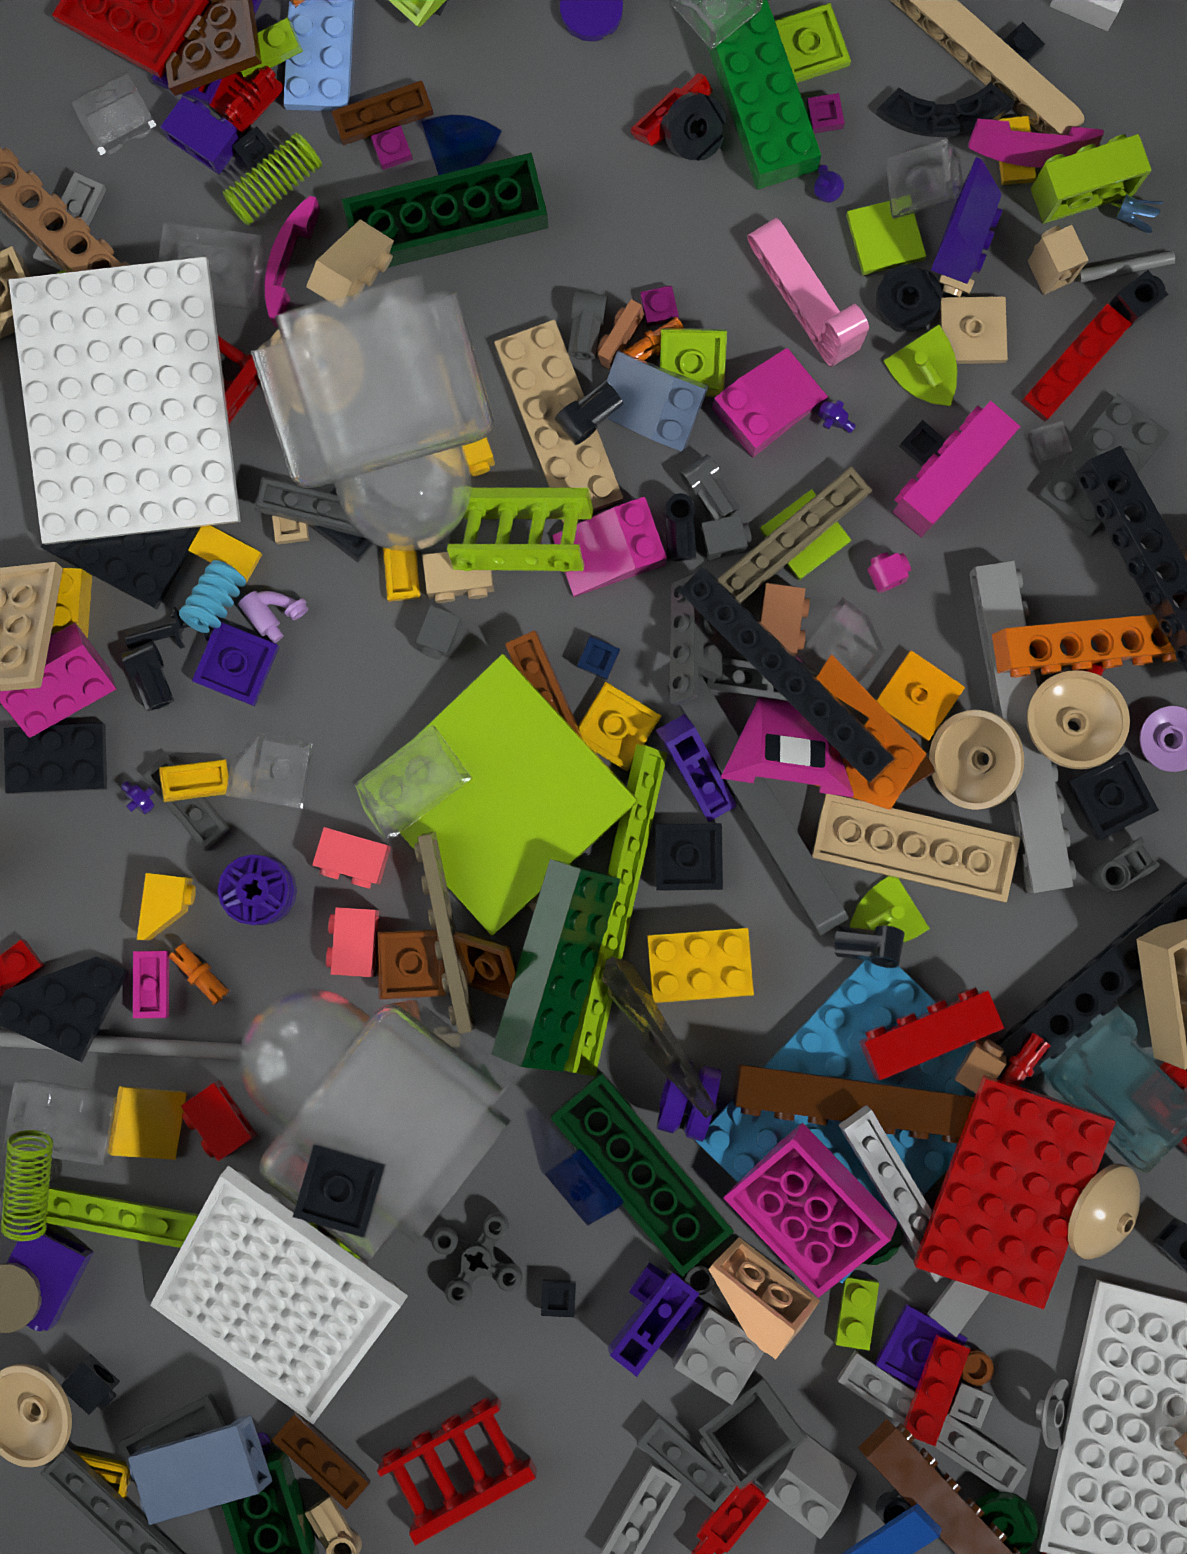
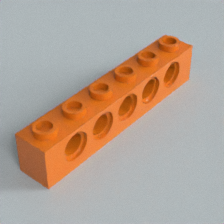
[992,614,1178,678]

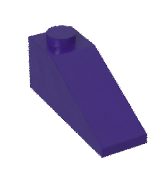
[656,714,737,822]
[608,1272,699,1377]

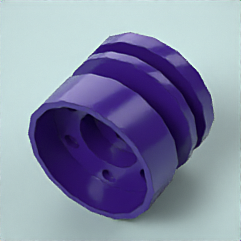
[217,854,297,925]

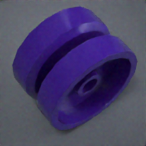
[656,1057,722,1142]

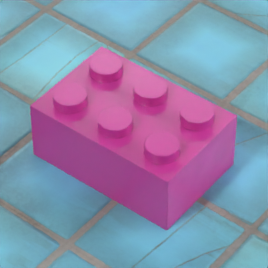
[0,623,116,738]

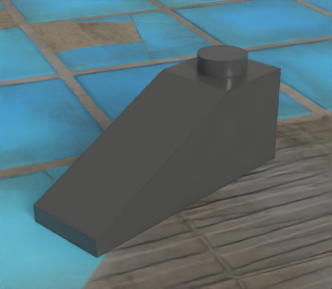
[707,658,817,701]

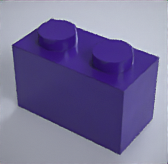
[160,96,239,175]

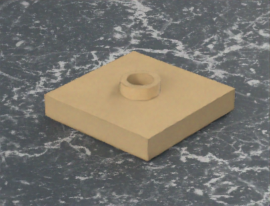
[939,297,1008,364]

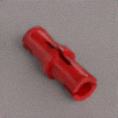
[998,1033,1051,1086]

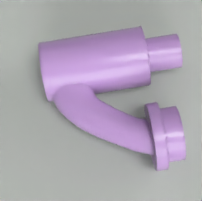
[238,591,309,643]

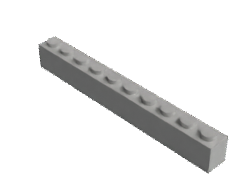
[969,561,1076,894]

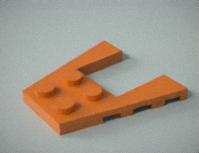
[812,655,927,810]

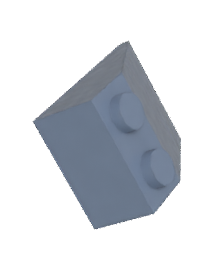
[607,351,709,452]

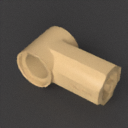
[305,1495,362,1554]

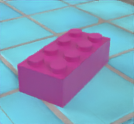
[892,401,1021,538]

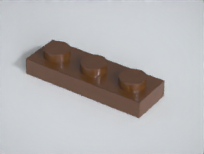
[331,80,434,146]
[271,1412,371,1510]

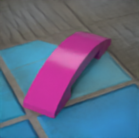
[968,119,1104,168]
[265,196,321,328]

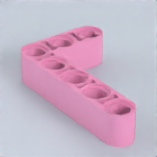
[747,218,869,367]

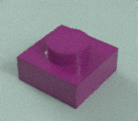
[806,93,845,134]
[371,125,413,170]
[640,285,679,327]

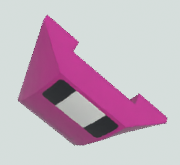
[720,697,854,797]

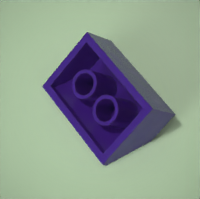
[931,157,1003,284]

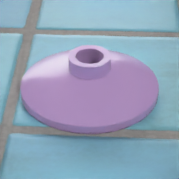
[1139,706,1187,772]

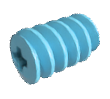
[179,560,246,633]

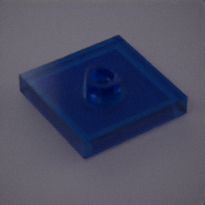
[545,1149,624,1226]

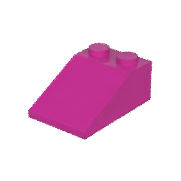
[712,348,828,458]
[552,497,667,597]

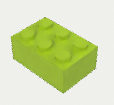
[1030,134,1152,224]

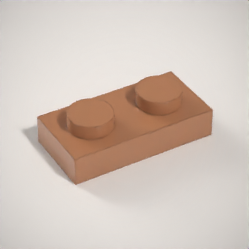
[597,299,645,370]

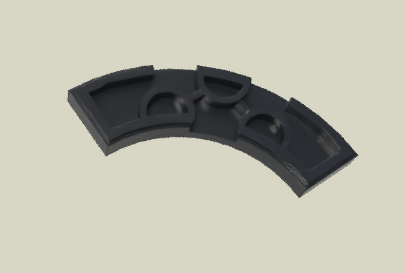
[876,82,1015,137]

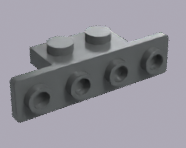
[670,575,722,705]

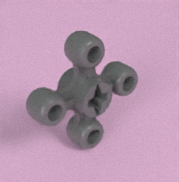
[431,1212,523,1306]

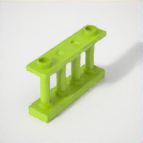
[447,488,593,572]

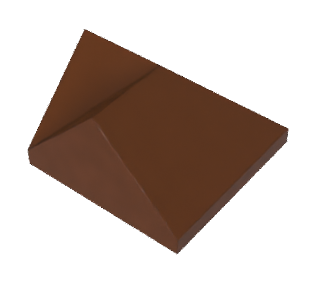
[452,932,517,1000]

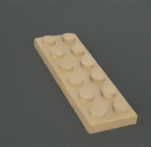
[494,319,623,523]
[811,794,1021,903]

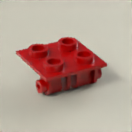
[198,66,284,134]

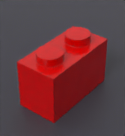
[181,1080,257,1162]

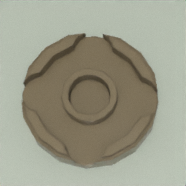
[0,1263,42,1333]

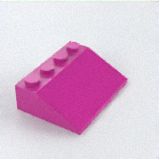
[723,1122,898,1298]

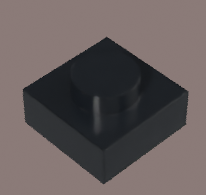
[1003,22,1045,63]
[232,126,279,173]
[899,419,946,466]
[541,1279,576,1318]

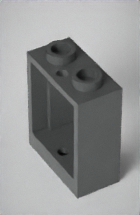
[699,1379,808,1489]

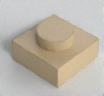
[938,274,975,297]
[272,516,310,545]

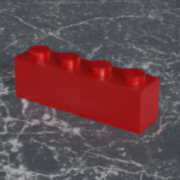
[859,987,1004,1080]

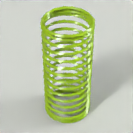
[222,132,322,226]
[1,1130,53,1241]

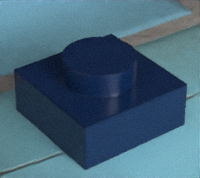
[577,636,620,680]

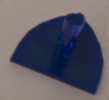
[422,115,502,175]

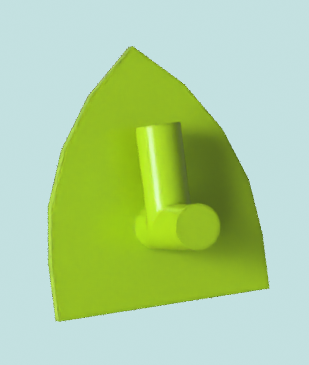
[884,325,958,406]
[850,876,930,943]

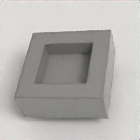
[948,1380,993,1429]

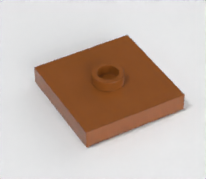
[376,930,446,1000]

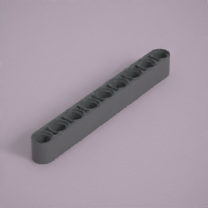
[667,674,849,936]

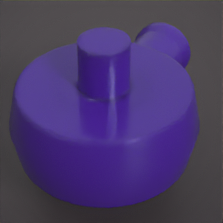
[814,165,844,203]
[818,400,856,433]
[121,781,155,814]

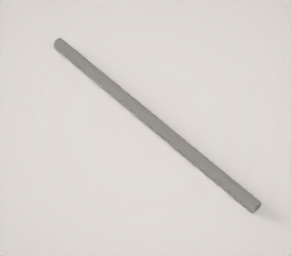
[0,1030,264,1062]

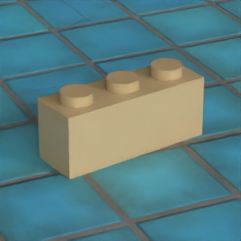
[306,220,394,308]

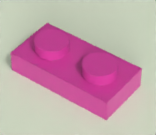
[133,951,169,1018]

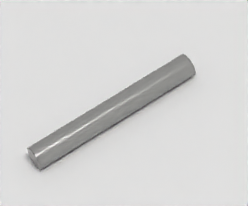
[1077,251,1175,283]

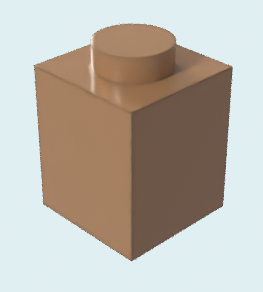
[955,1039,1006,1093]

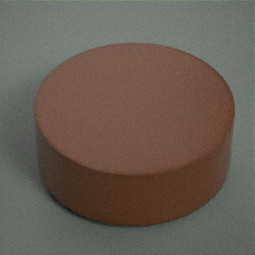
[961,1349,994,1386]

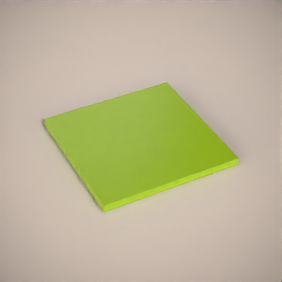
[361,654,639,936]

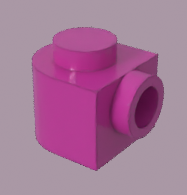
[867,552,911,593]

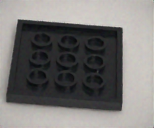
[41,527,201,610]

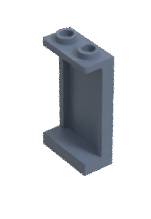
[128,1414,272,1525]

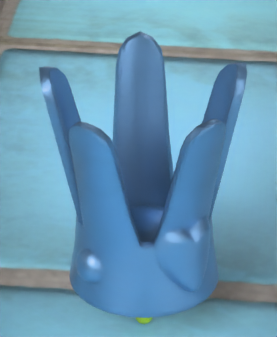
[1111,194,1164,234]

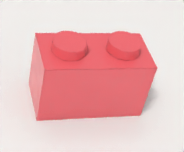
[312,827,391,889]
[326,907,379,977]

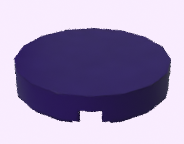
[560,0,623,41]

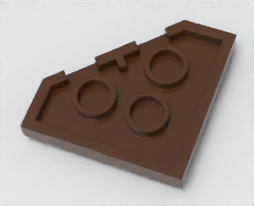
[165,0,262,96]

